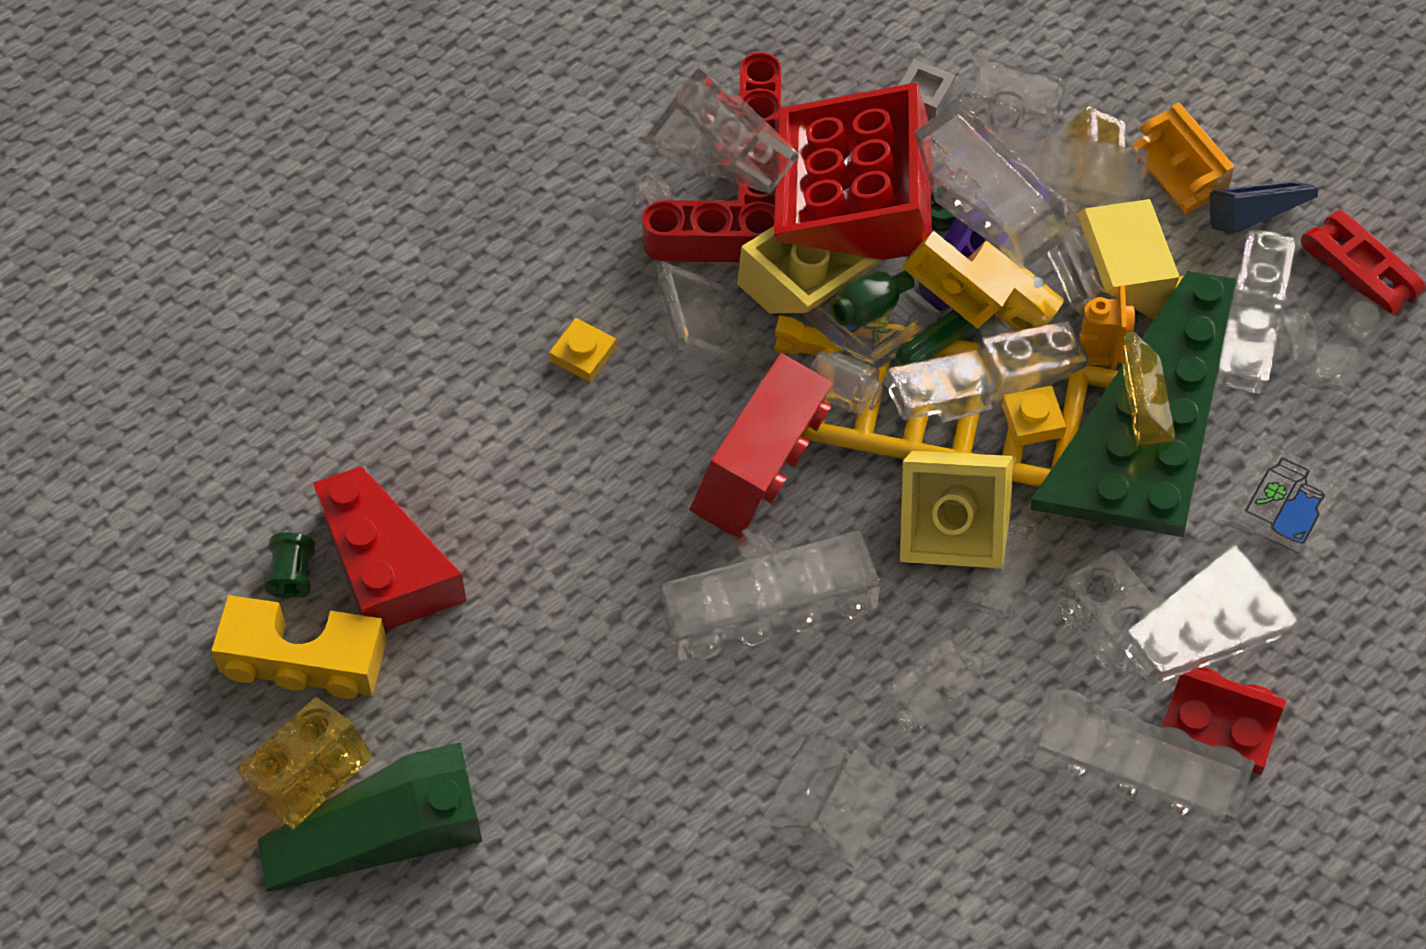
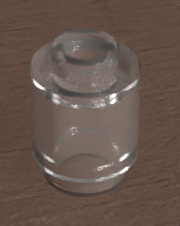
[810,351,884,415]

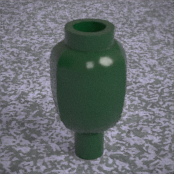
[830,270,915,327]

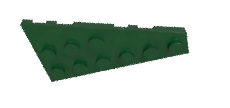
[1031,271,1236,538]

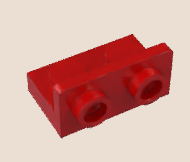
[1158,666,1286,775]

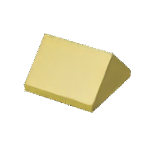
[1077,199,1180,320]

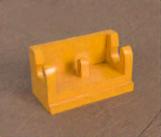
[1131,102,1235,214]

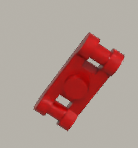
[1301,210,1426,320]

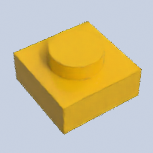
[549,318,617,383]
[1002,385,1066,447]

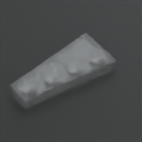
[1119,545,1299,685]

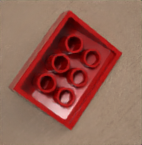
[774,82,932,260]

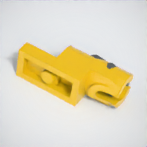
[902,231,1064,340]

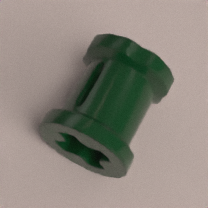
[264,532,315,597]

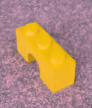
[211,595,387,699]

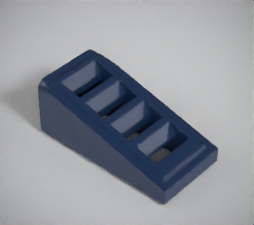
[1210,181,1318,233]

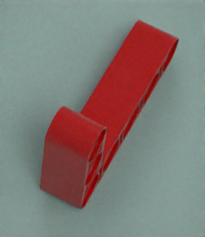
[642,52,782,262]

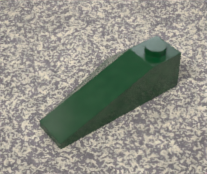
[258,742,482,892]

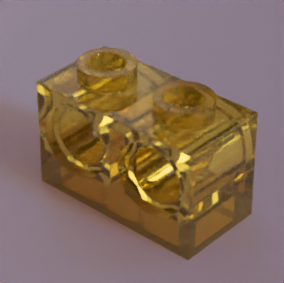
[235,697,373,829]

